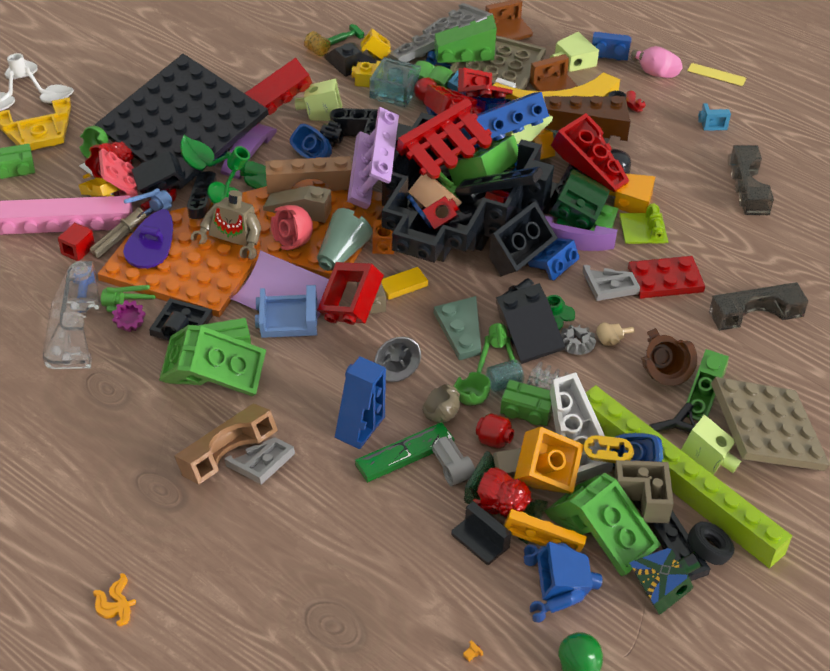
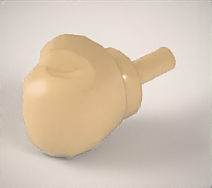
[596,323,634,346]

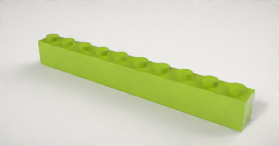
[585,385,792,569]

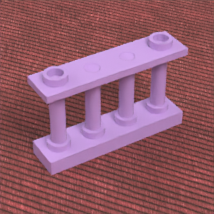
[347,107,399,209]

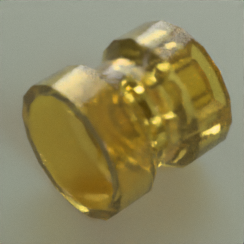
[304,31,331,57]

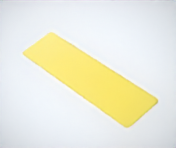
[687,63,747,86]

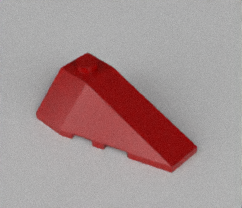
[550,113,629,192]

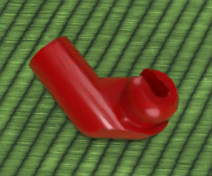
[626,90,646,112]

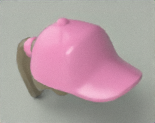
[631,46,682,78]

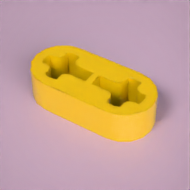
[584,435,634,463]

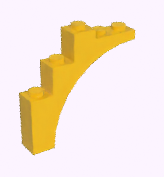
[491,72,620,106]

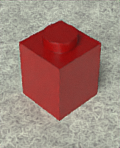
[58,222,95,262]

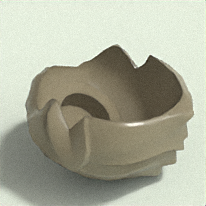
[422,384,460,423]

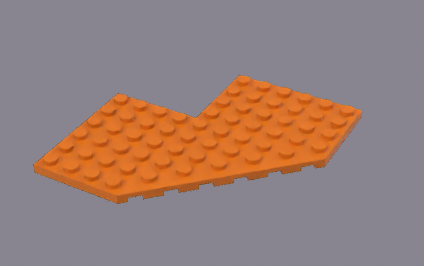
[98,179,384,318]

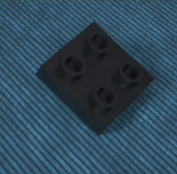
[149,298,213,341]

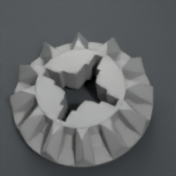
[561,324,596,355]

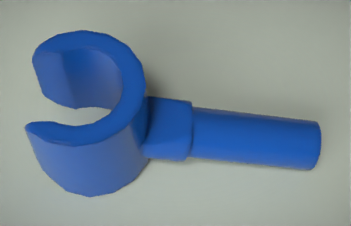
[426,51,452,69]

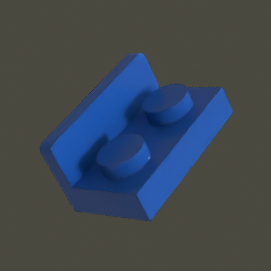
[528,238,579,280]

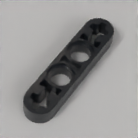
[187,171,217,219]

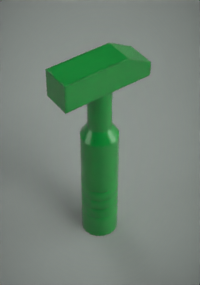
[321,24,364,48]

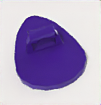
[123,209,173,269]

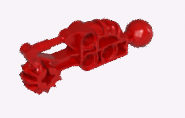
[414,77,482,115]

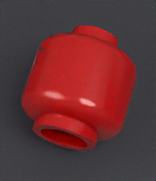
[476,413,514,449]

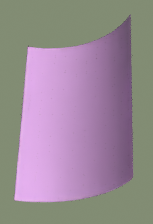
[231,250,329,319]

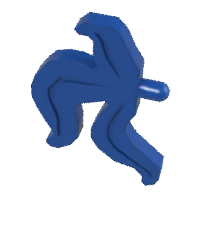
[407,194,432,228]

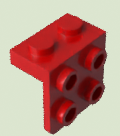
[458,68,513,100]

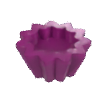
[112,300,146,332]

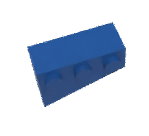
[334,356,386,449]

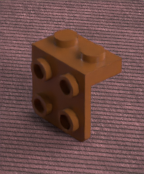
[485,0,533,40]
[529,54,577,92]

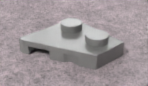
[582,265,640,301]
[224,437,295,485]

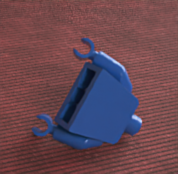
[524,542,603,623]

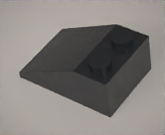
[496,283,565,364]

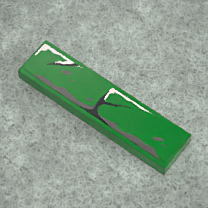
[355,422,455,483]

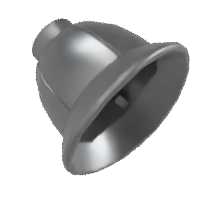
[374,336,421,382]

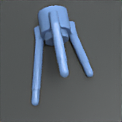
[124,188,172,218]

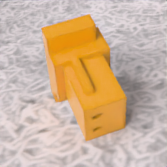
[463,640,483,662]

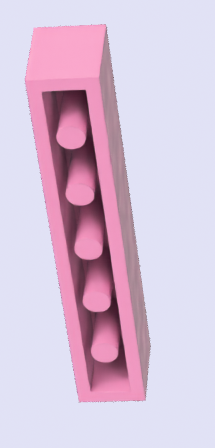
[0,196,133,235]

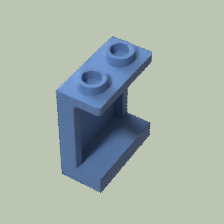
[255,285,317,338]

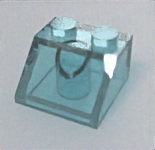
[370,57,421,107]

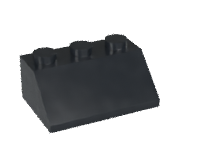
[489,201,557,276]

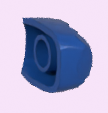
[290,124,332,159]
[611,433,663,467]

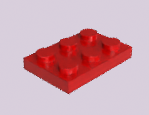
[628,256,705,299]

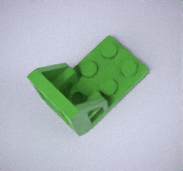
[159,325,266,396]
[545,473,661,576]

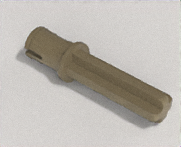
[90,207,147,258]

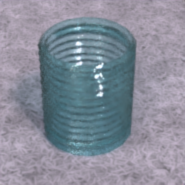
[486,359,524,392]

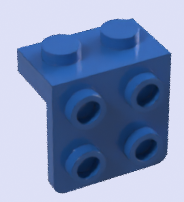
[592,32,631,60]

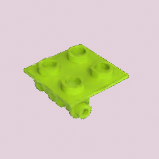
[619,203,668,244]

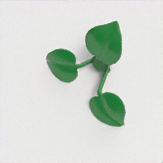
[180,135,267,204]

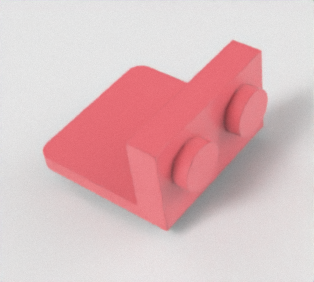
[99,149,138,197]

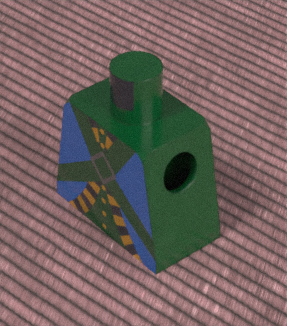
[630,548,701,615]

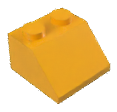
[514,427,584,494]

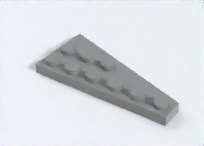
[389,3,493,65]

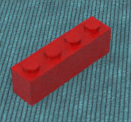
[245,57,312,124]

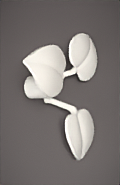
[0,53,74,111]

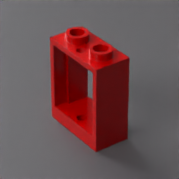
[317,262,384,325]

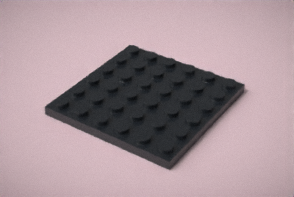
[95,53,269,190]

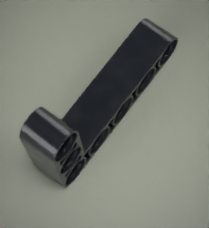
[330,108,378,136]

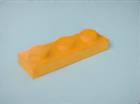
[504,509,587,552]

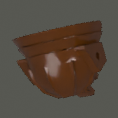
[641,328,697,386]

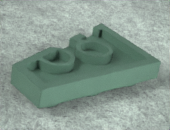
[434,296,481,360]

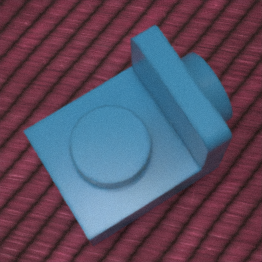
[698,103,731,131]

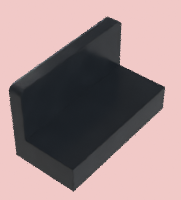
[451,501,512,565]

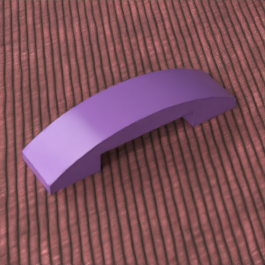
[221,124,277,179]
[544,215,617,251]

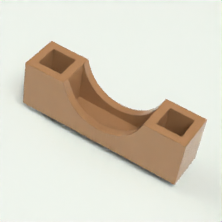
[265,156,352,194]
[174,403,278,484]

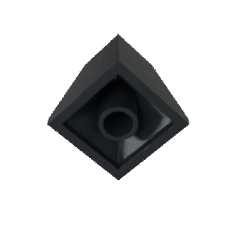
[324,42,377,77]

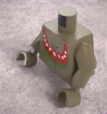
[191,190,261,259]

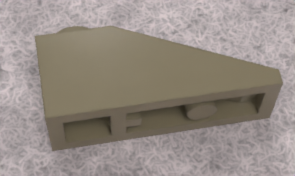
[263,185,332,223]

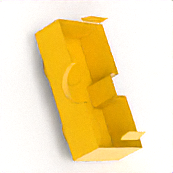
[79,173,121,197]

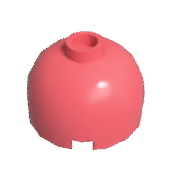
[271,205,313,250]

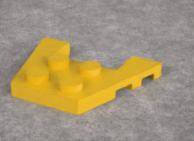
[0,97,71,151]

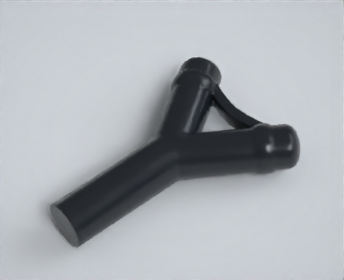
[649,403,696,433]

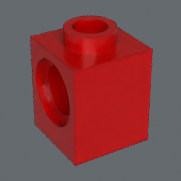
[422,196,459,231]

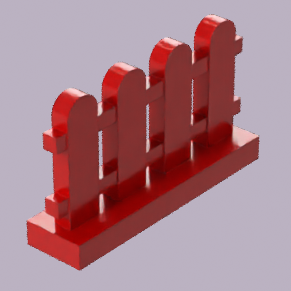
[396,98,492,179]

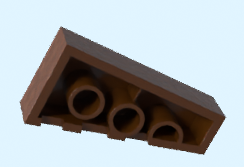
[544,96,631,141]

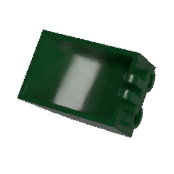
[549,169,610,230]

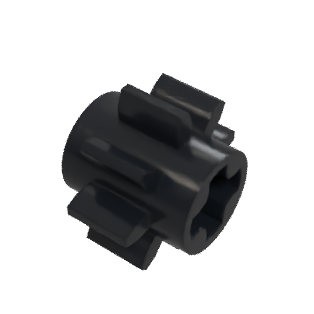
[320,120,344,147]

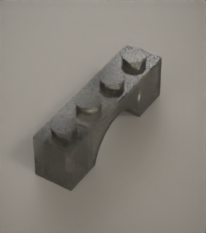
[728,145,774,215]
[709,282,808,331]

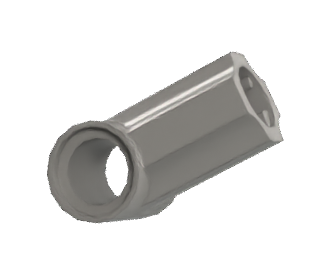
[432,436,476,486]

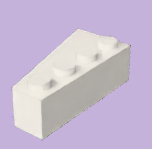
[550,372,614,483]

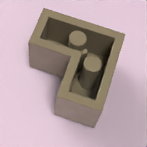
[613,460,674,523]

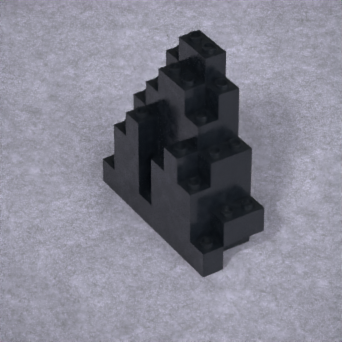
[382,112,558,263]

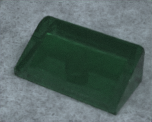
[464,451,495,504]

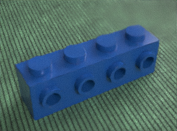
[461,92,549,148]

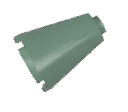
[317,208,373,271]

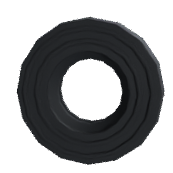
[688,521,735,565]

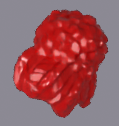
[85,142,133,178]
[473,467,532,518]

